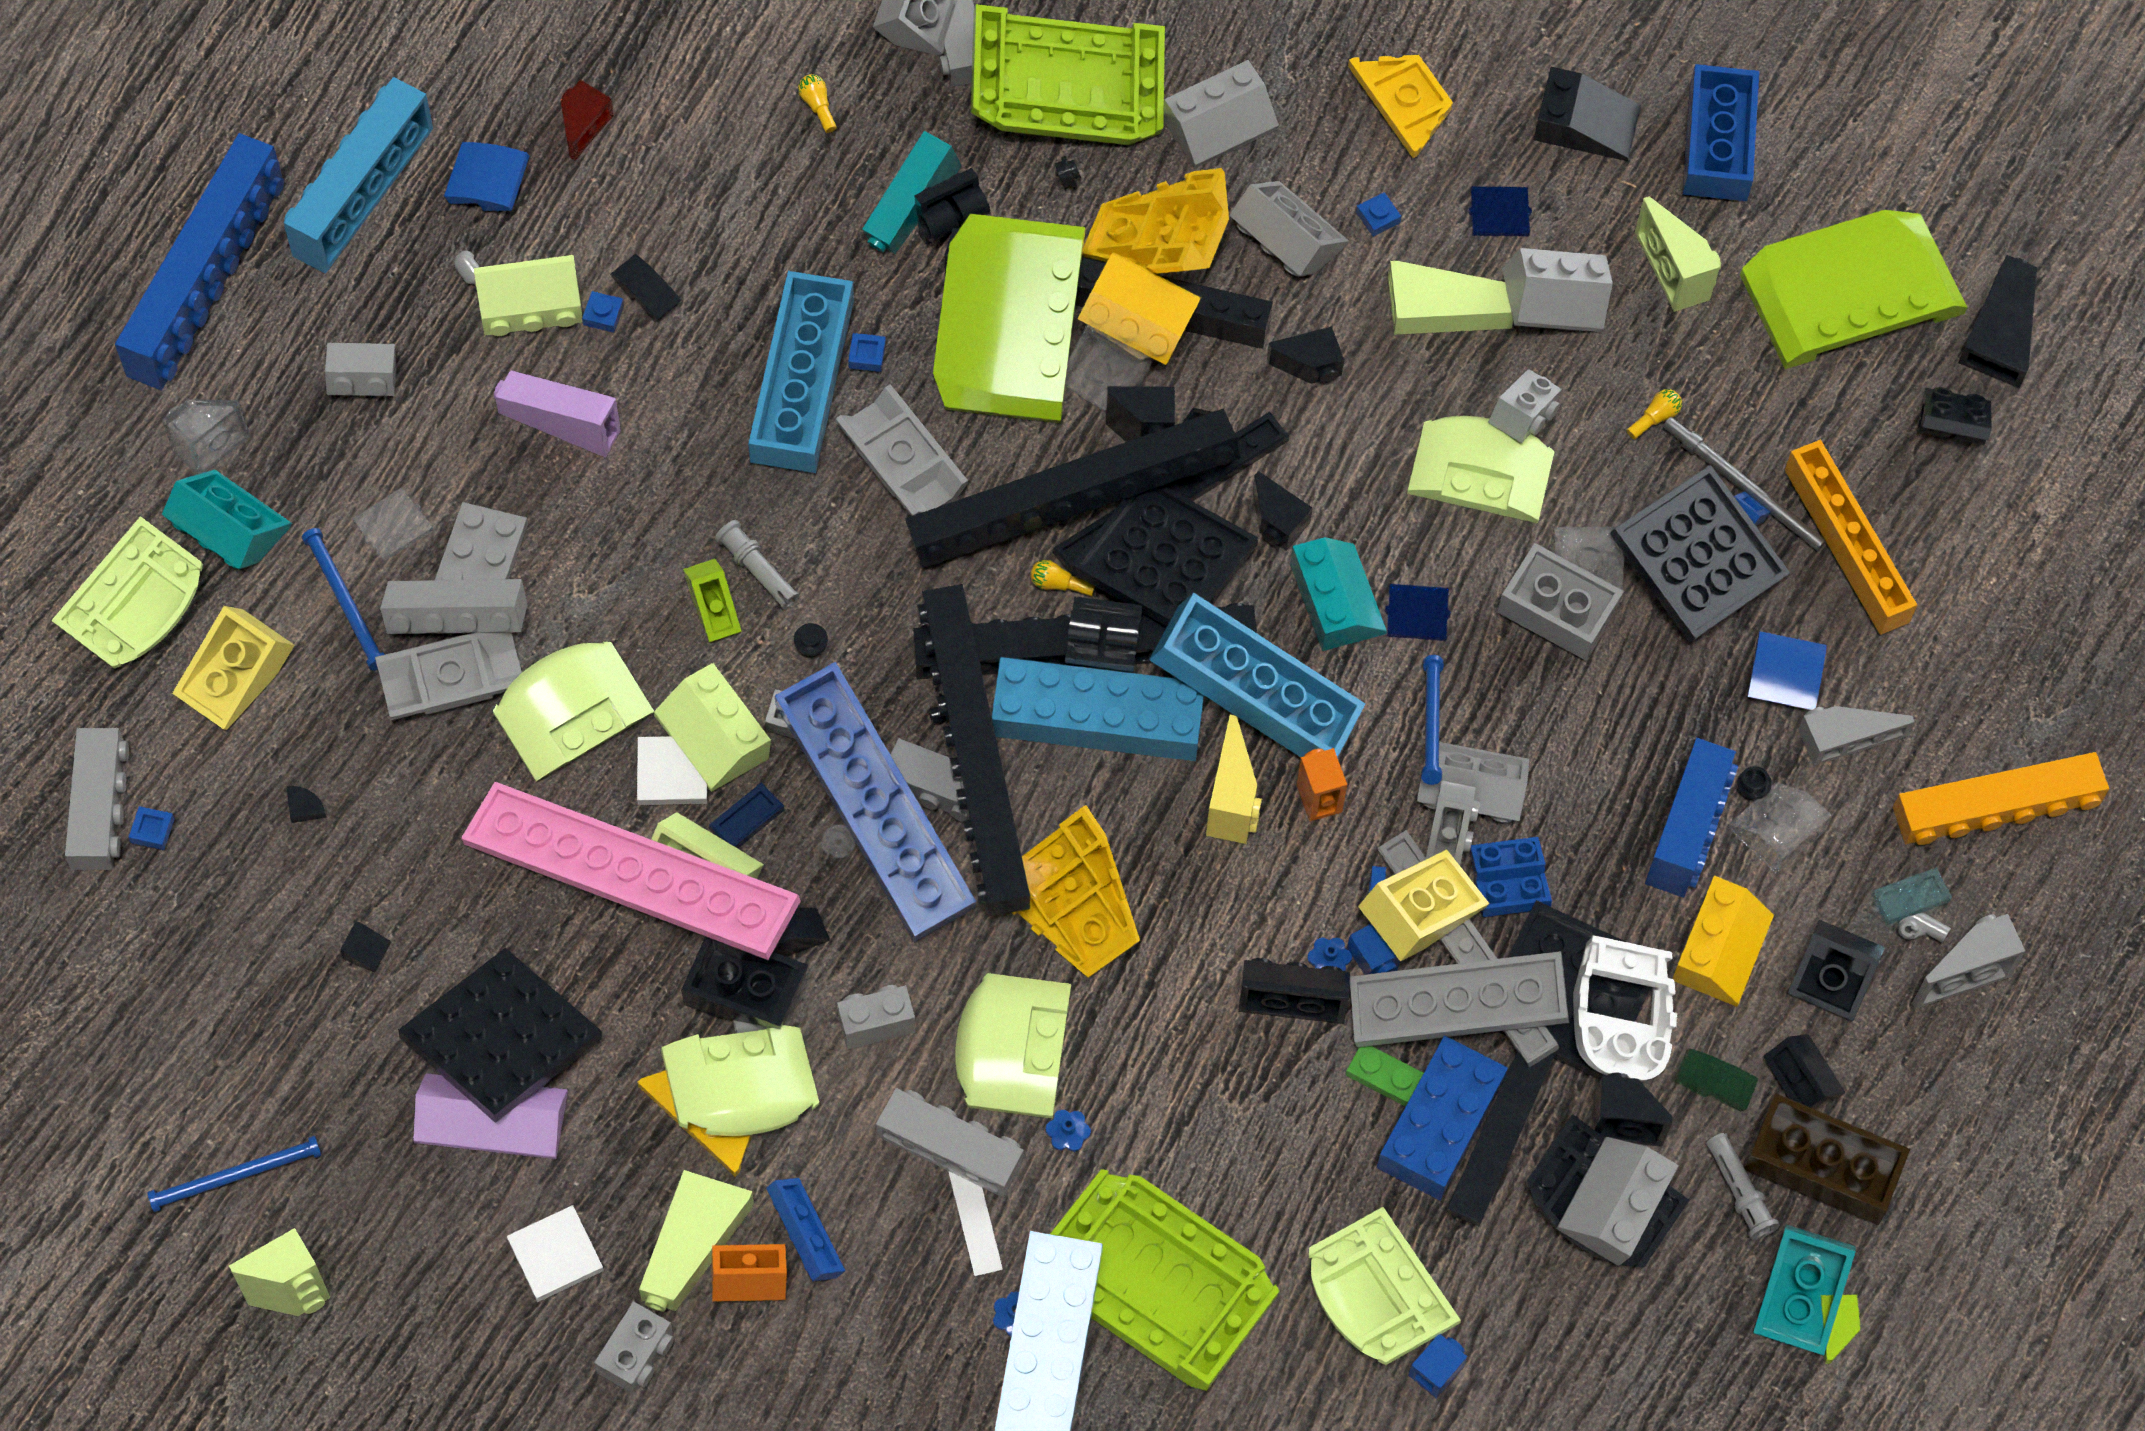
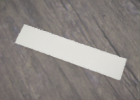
[948,1171,1003,1276]

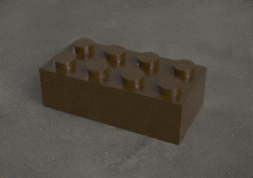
[1744,1093,1910,1225]

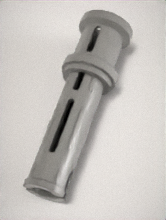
[715,520,800,609]
[1706,1133,1780,1240]

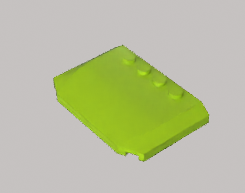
[971,4,1165,145]
[1740,210,1967,369]
[933,214,1085,424]
[1050,1169,1279,1391]

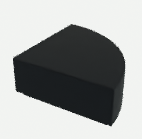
[287,786,327,823]

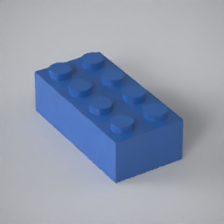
[1682,64,1759,201]
[1645,737,1738,898]
[1377,1035,1508,1201]

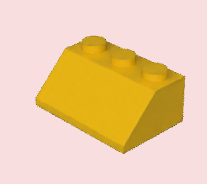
[1078,252,1201,365]
[1672,876,1774,1007]

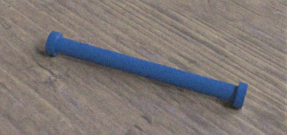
[302,528,385,670]
[1421,655,1444,785]
[147,1136,322,1212]

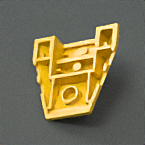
[1082,168,1229,274]
[1011,805,1140,978]

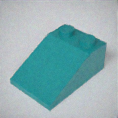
[1753,1224,1856,1355]

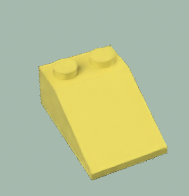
[172,606,295,730]
[1206,715,1262,844]
[1358,850,1489,961]

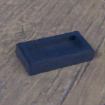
[709,782,785,849]

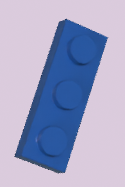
[766,1178,845,1282]

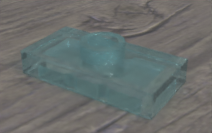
[1872,868,1952,925]

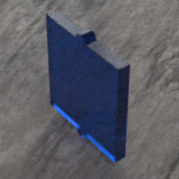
[1468,186,1532,237]
[1385,584,1451,641]

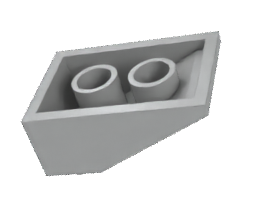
[1912,914,2025,1009]

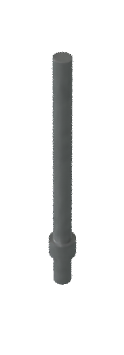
[1663,417,1826,551]

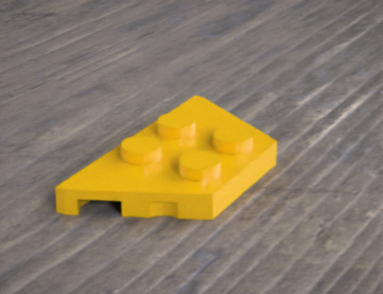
[1348,55,1453,158]
[638,1070,753,1177]

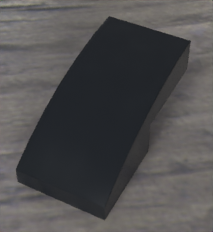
[610,254,682,322]

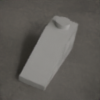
[939,0,974,87]
[1798,706,1915,766]

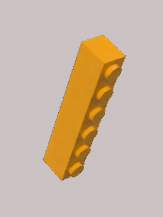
[1785,439,1917,635]
[1893,752,2109,845]

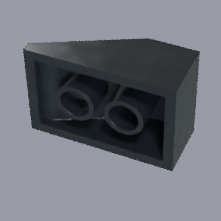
[1533,67,1641,162]
[681,936,808,1029]

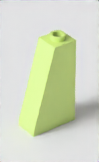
[1388,261,1513,335]
[639,1170,754,1312]

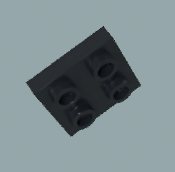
[914,168,990,245]
[1918,387,1992,446]
[1065,596,1142,672]

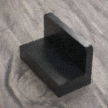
[1763,1034,1845,1109]

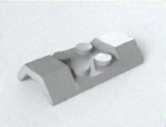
[836,384,968,516]
[375,632,522,720]

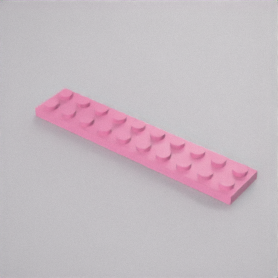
[461,782,801,960]

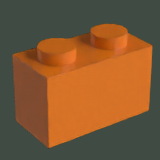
[1296,748,1347,822]
[711,1244,787,1302]

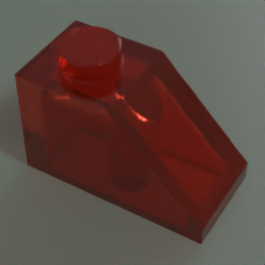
[561,79,614,161]

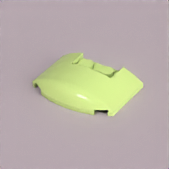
[1407,416,1554,523]
[52,516,203,668]
[493,642,654,782]
[955,973,1071,1119]
[661,1025,819,1136]
[1309,1207,1461,1365]

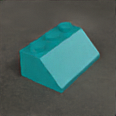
[162,469,292,569]
[1290,537,1387,651]

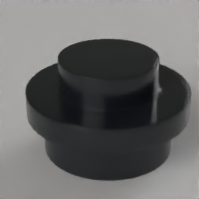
[1055,156,1081,188]
[794,623,828,657]
[1737,766,1772,800]

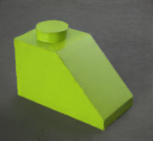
[683,559,742,642]

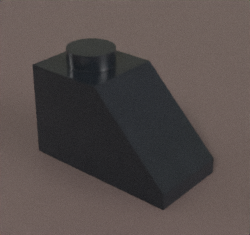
[1267,326,1344,384]
[1253,471,1312,551]
[773,907,830,957]

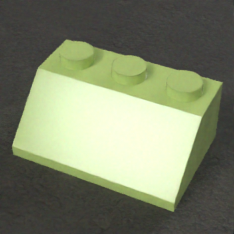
[474,255,583,336]
[654,663,771,792]
[651,812,764,879]
[229,1228,330,1316]

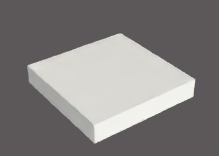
[637,736,707,805]
[507,1205,604,1302]

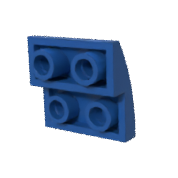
[444,142,530,211]
[1747,631,1827,710]
[1470,837,1552,917]

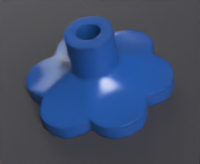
[1307,937,1352,971]
[1045,1109,1091,1152]
[993,1291,1019,1337]

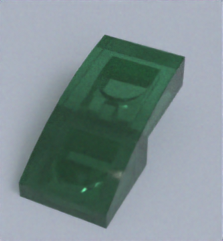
[1675,1049,1759,1112]

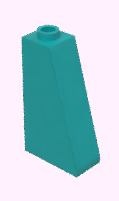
[862,131,962,254]

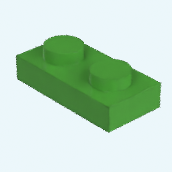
[1345,1046,1424,1107]

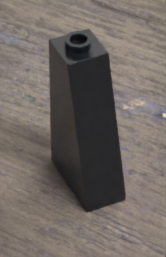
[1958,255,2037,389]

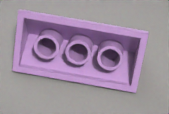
[414,1073,568,1159]

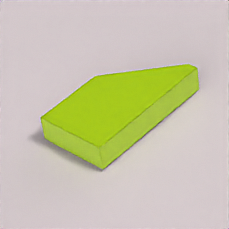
[1821,1295,1860,1364]

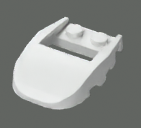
[1573,935,1677,1081]

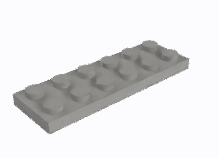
[1350,951,1569,1047]

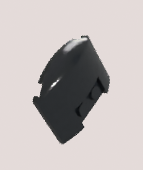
[1525,1114,1689,1269]

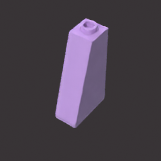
[494,370,621,458]

